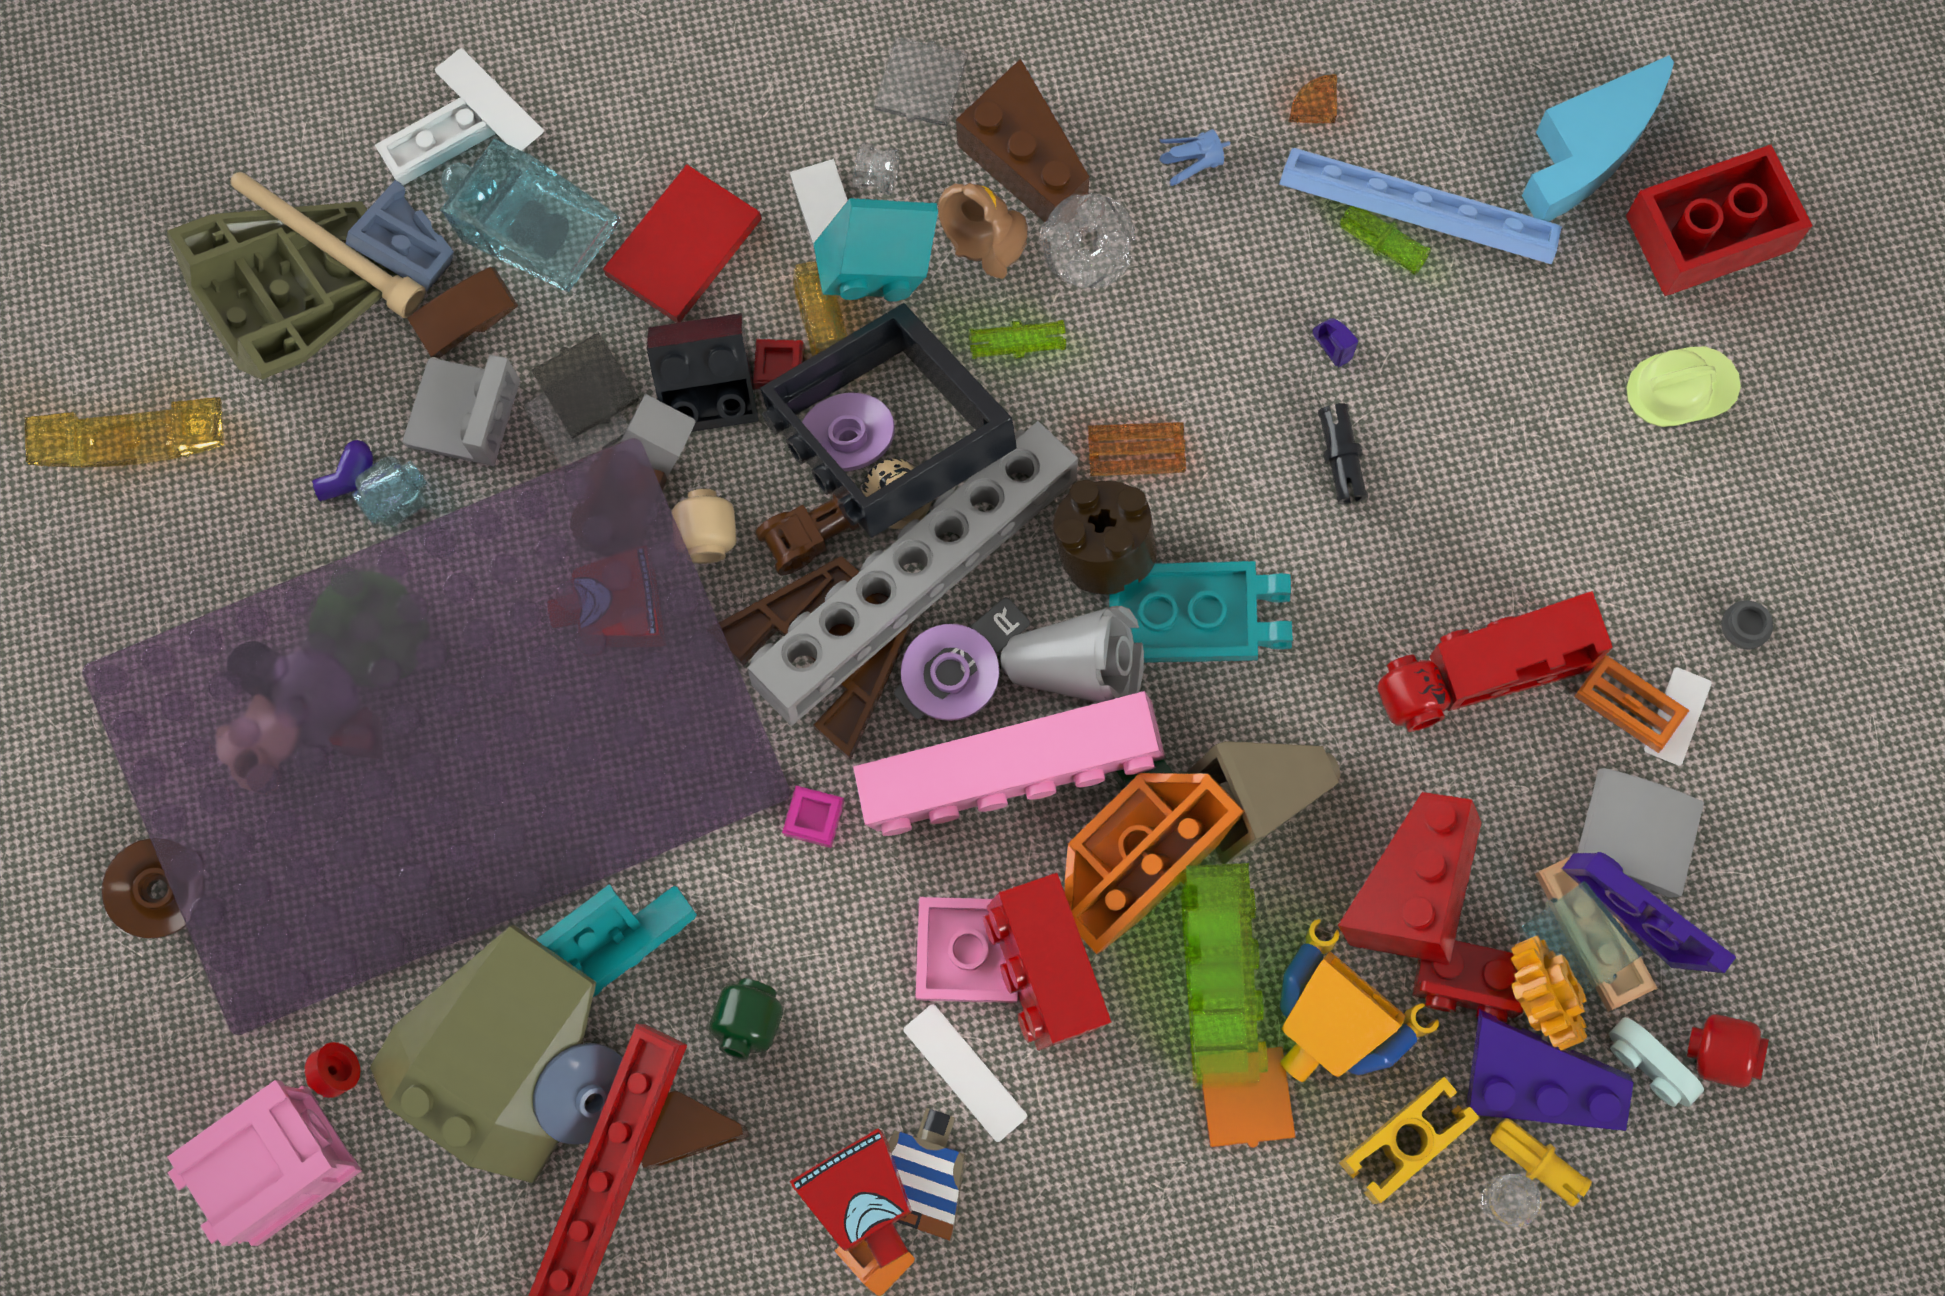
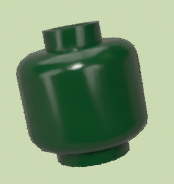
[709,978,784,1059]

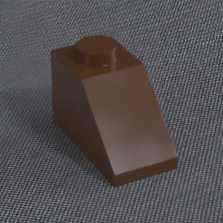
[641,1090,750,1170]

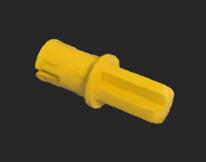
[1490,1118,1592,1207]

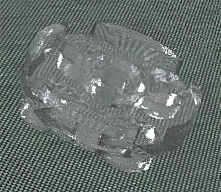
[1039,192,1135,288]

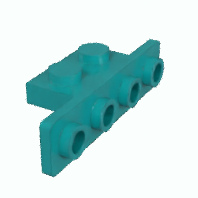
[536,884,697,997]

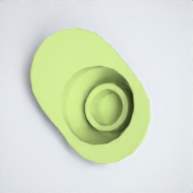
[1626,346,1741,427]

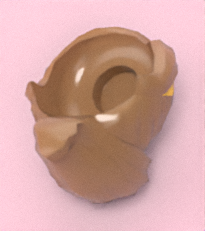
[938,183,1028,279]

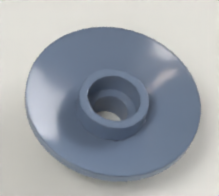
[533,1043,623,1144]

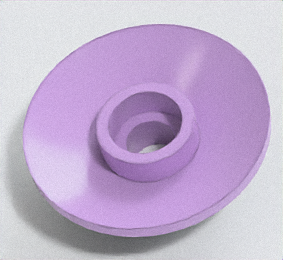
[802,393,895,472]
[901,624,999,721]

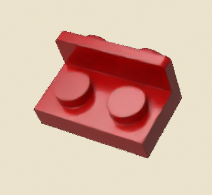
[1412,940,1524,1024]

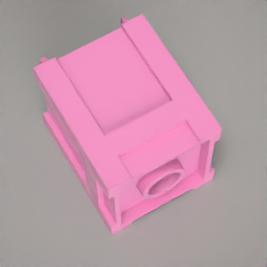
[167,1080,362,1246]

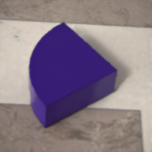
[1312,318,1359,368]

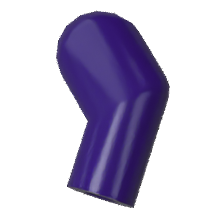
[312,440,373,502]

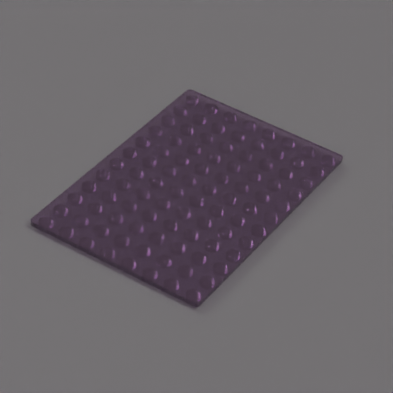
[82,438,790,1035]

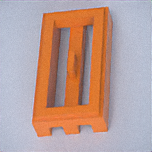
[1574,655,1690,753]

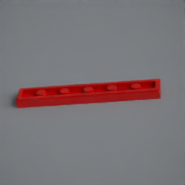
[528,1024,687,1296]

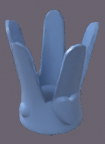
[1159,129,1230,186]

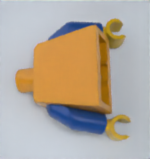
[1280,919,1439,1082]

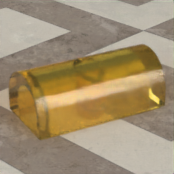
[793,261,848,357]

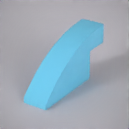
[1522,55,1674,222]

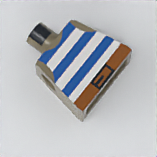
[888,1108,966,1241]

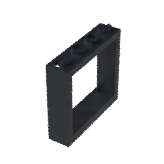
[760,303,1017,538]

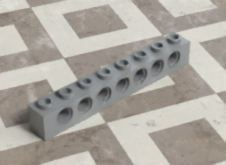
[747,421,1079,726]

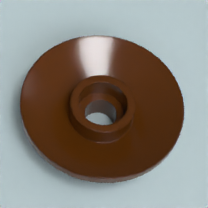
[102,838,206,939]

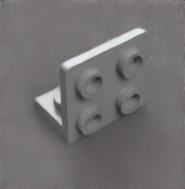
[403,354,520,466]

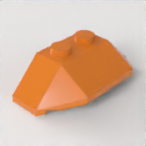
[1064,773,1245,954]

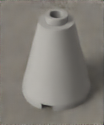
[1001,606,1144,703]

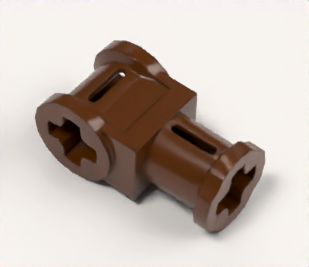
[755,493,859,576]

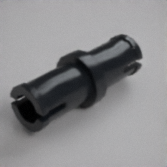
[1318,403,1368,505]

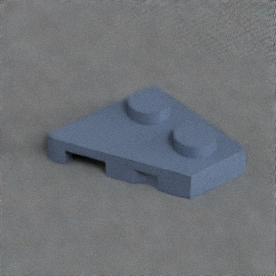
[345,180,454,291]

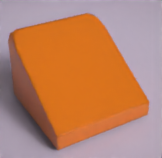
[835,1241,915,1296]

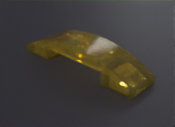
[24,397,224,468]

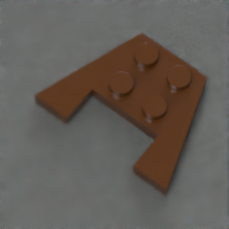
[706,556,914,761]

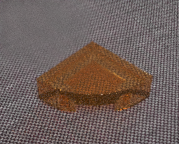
[1289,74,1337,124]

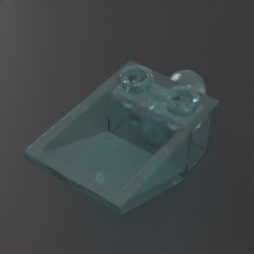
[440,138,621,293]

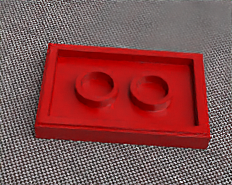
[603,164,762,323]

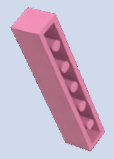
[853,691,1166,836]

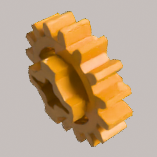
[1511,935,1587,1051]

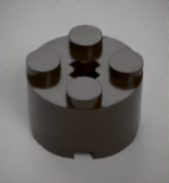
[1053,480,1157,595]

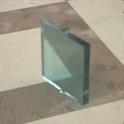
[1521,881,1643,994]

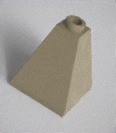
[1185,741,1340,865]

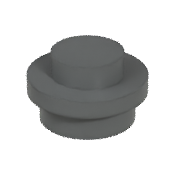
[1721,600,1773,650]

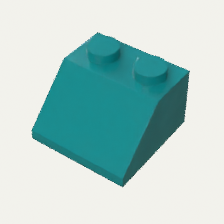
[813,198,938,301]

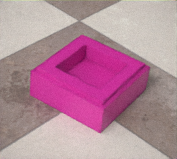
[782,786,845,848]

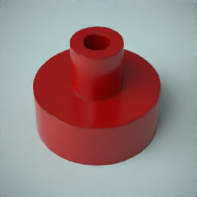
[305,1042,361,1098]

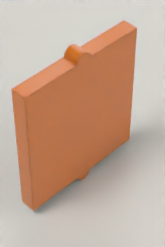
[1198,1046,1296,1148]

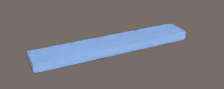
[1279,148,1562,264]

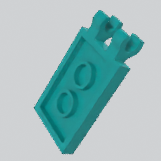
[1109,561,1293,663]

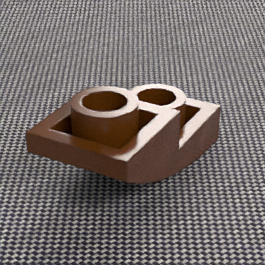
[407,266,518,358]

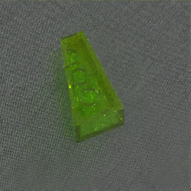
[1180,863,1268,1089]

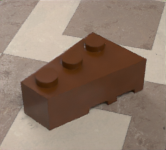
[956,59,1090,233]

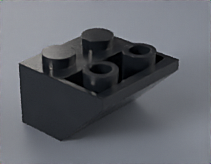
[646,313,759,432]

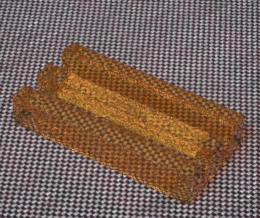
[1088,422,1186,476]

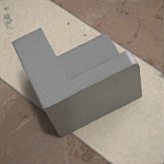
[616,394,695,477]

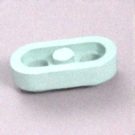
[1609,1017,1704,1107]

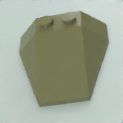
[167,201,403,380]
[370,925,596,1183]

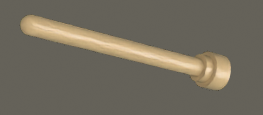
[231,172,425,318]

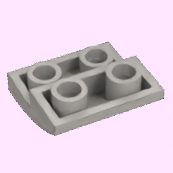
[1577,768,1704,898]

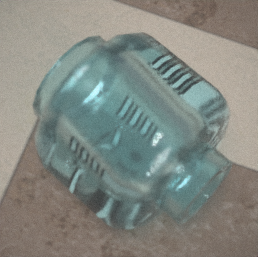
[352,455,428,527]

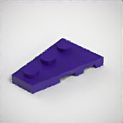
[1562,852,1736,973]
[1466,1009,1634,1131]

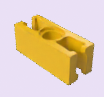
[1339,1076,1480,1204]

